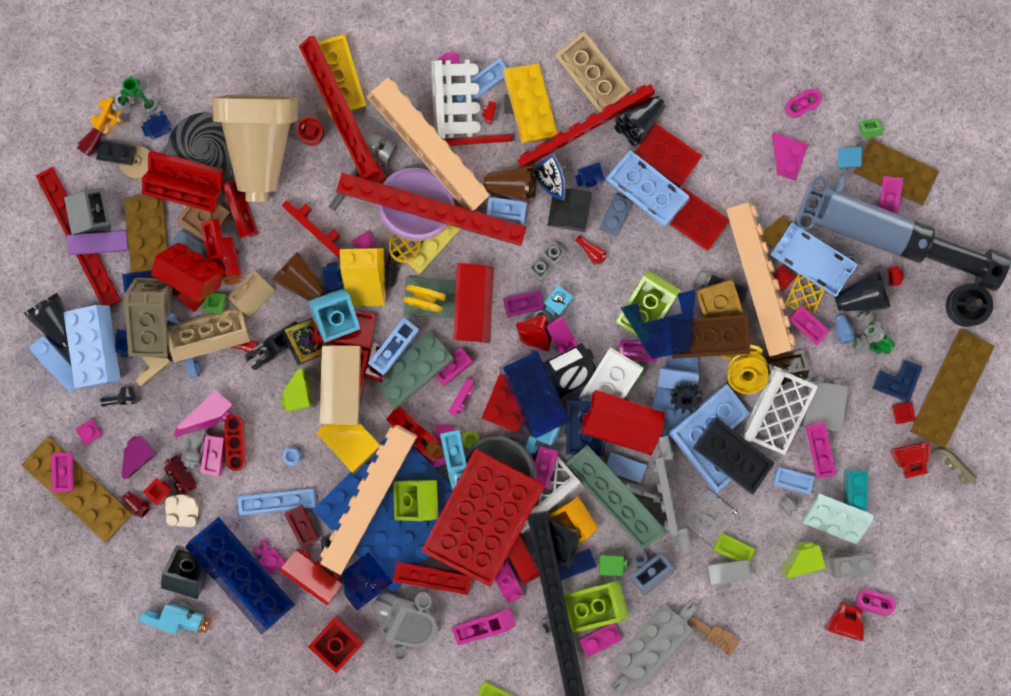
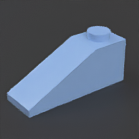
[368,318,420,375]
[29,335,76,393]

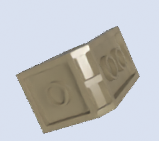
[124,278,174,357]

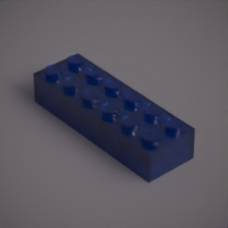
[185,517,295,635]

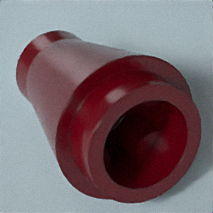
[77,127,103,157]
[121,491,151,518]

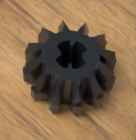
[670,380,703,414]

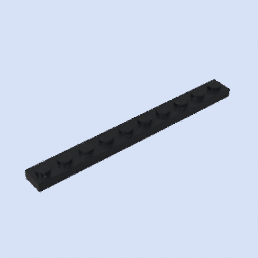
[527,511,586,696]

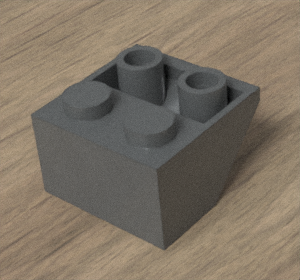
[64,188,111,235]

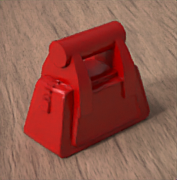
[516,315,552,352]
[890,442,930,479]
[824,602,864,641]

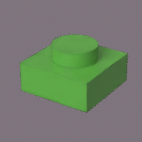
[858,119,883,138]
[202,293,228,315]

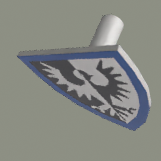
[533,153,567,201]

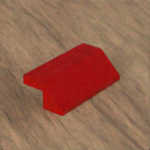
[142,151,224,213]
[453,263,494,344]
[582,390,664,456]

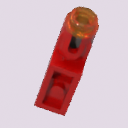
[201,219,242,286]
[386,406,444,460]

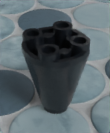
[614,96,666,147]
[834,271,891,311]
[24,293,68,349]

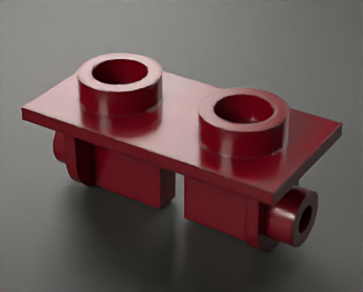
[164,455,197,494]

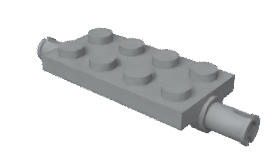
[653,436,692,553]
[611,601,699,695]

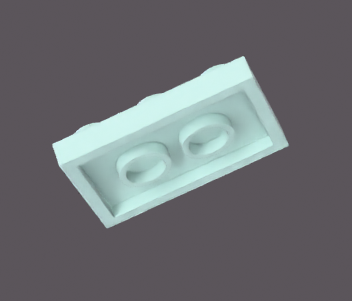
[803,494,874,545]

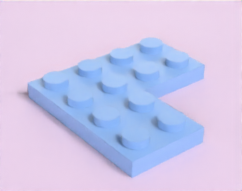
[669,384,750,493]

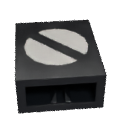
[541,343,597,400]

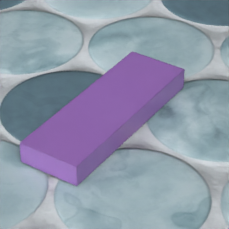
[67,231,128,255]

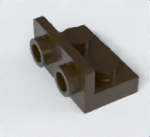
[766,350,810,385]

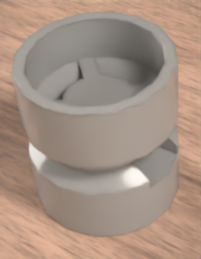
[366,132,398,166]

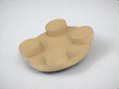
[119,144,150,181]
[165,494,199,527]

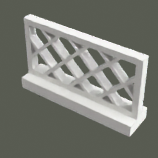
[742,366,818,455]
[520,457,582,534]

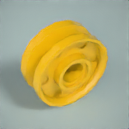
[402,285,446,313]
[727,351,769,394]

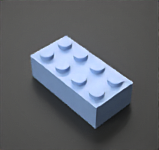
[63,305,121,388]

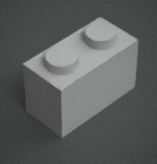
[829,553,875,579]

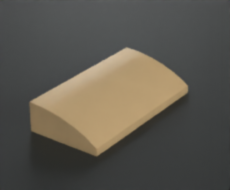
[555,31,632,113]
[167,307,250,363]
[320,346,361,425]

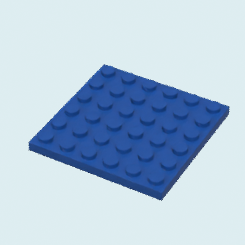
[312,438,452,593]

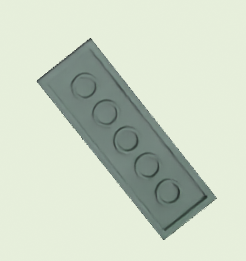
[565,445,667,550]

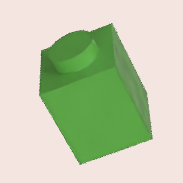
[598,554,627,576]

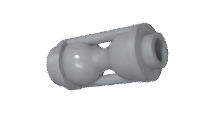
[181,428,209,468]

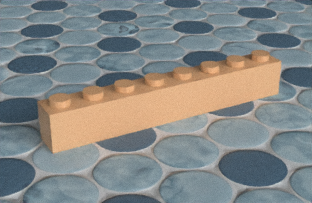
[366,78,490,211]
[726,202,796,357]
[320,425,417,575]

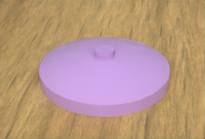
[377,168,454,241]

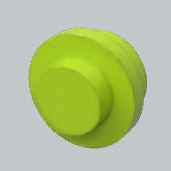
[461,431,480,450]

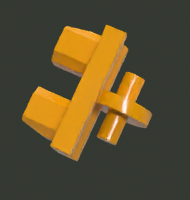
[90,97,124,136]

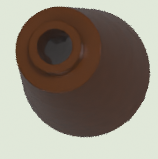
[483,165,537,204]
[272,252,326,301]

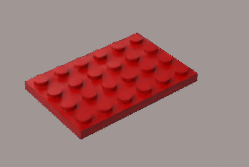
[421,448,545,587]

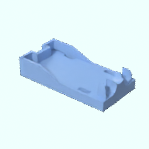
[606,150,690,229]
[770,223,858,297]

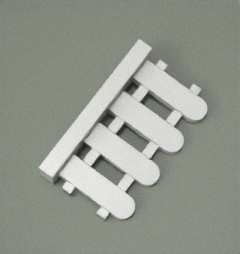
[431,60,481,138]

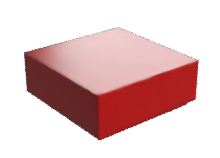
[892,402,916,424]

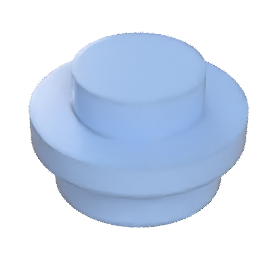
[282,447,302,466]

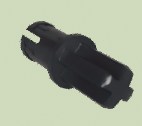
[384,248,400,287]

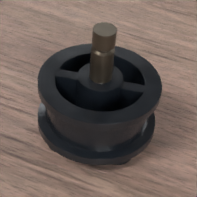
[945,283,993,327]

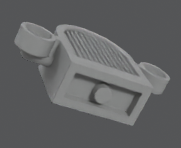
[381,592,438,661]

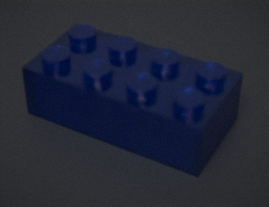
[499,350,570,439]

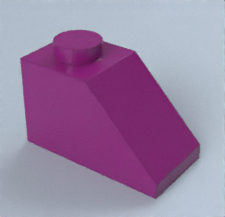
[122,436,158,479]

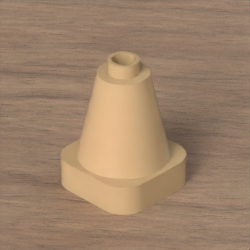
[212,95,298,202]

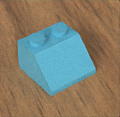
[308,288,360,343]

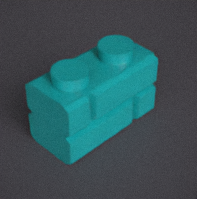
[844,471,868,510]

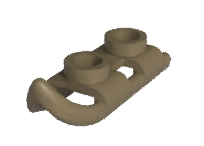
[932,447,978,485]

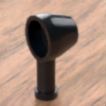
[100,387,137,407]

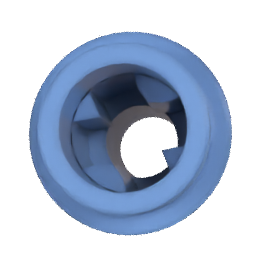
[835,315,856,344]

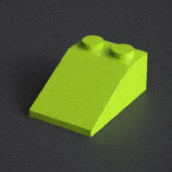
[616,270,681,342]
[564,579,630,633]

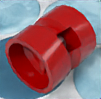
[297,117,325,146]

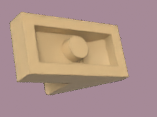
[135,357,174,387]

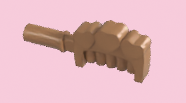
[687,616,739,657]

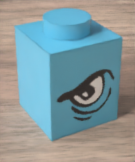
[544,285,573,316]

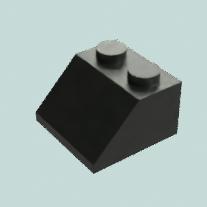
[547,189,592,232]
[161,545,213,599]

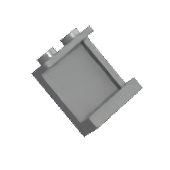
[800,378,848,432]

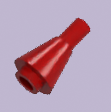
[575,235,607,265]

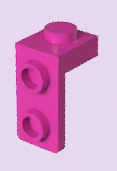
[546,317,579,353]
[495,559,525,603]

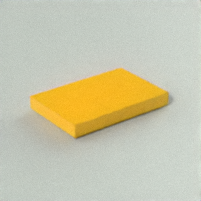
[316,422,381,474]

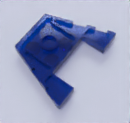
[621,289,696,360]

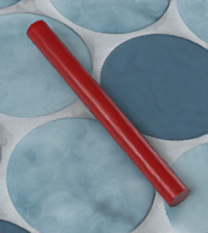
[443,134,513,146]

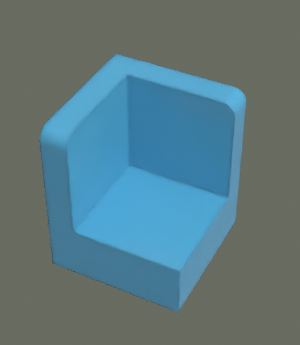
[838,147,864,170]

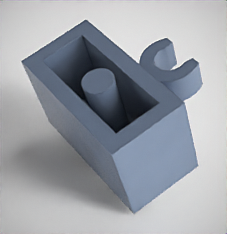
[630,552,674,596]

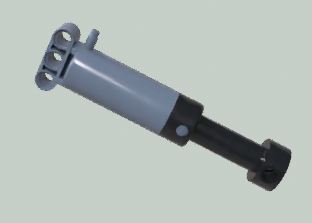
[795,176,1011,291]

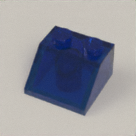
[343,552,393,611]

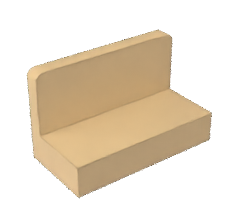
[228,270,275,317]

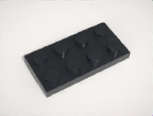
[693,417,775,495]

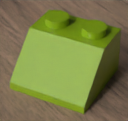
[281,368,314,412]
[393,480,438,521]
[780,541,826,579]

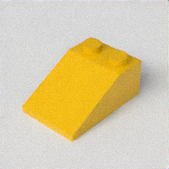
[340,248,386,306]

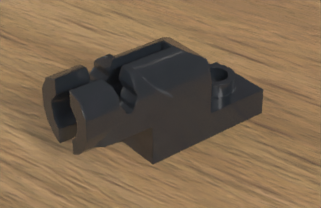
[245,321,298,370]

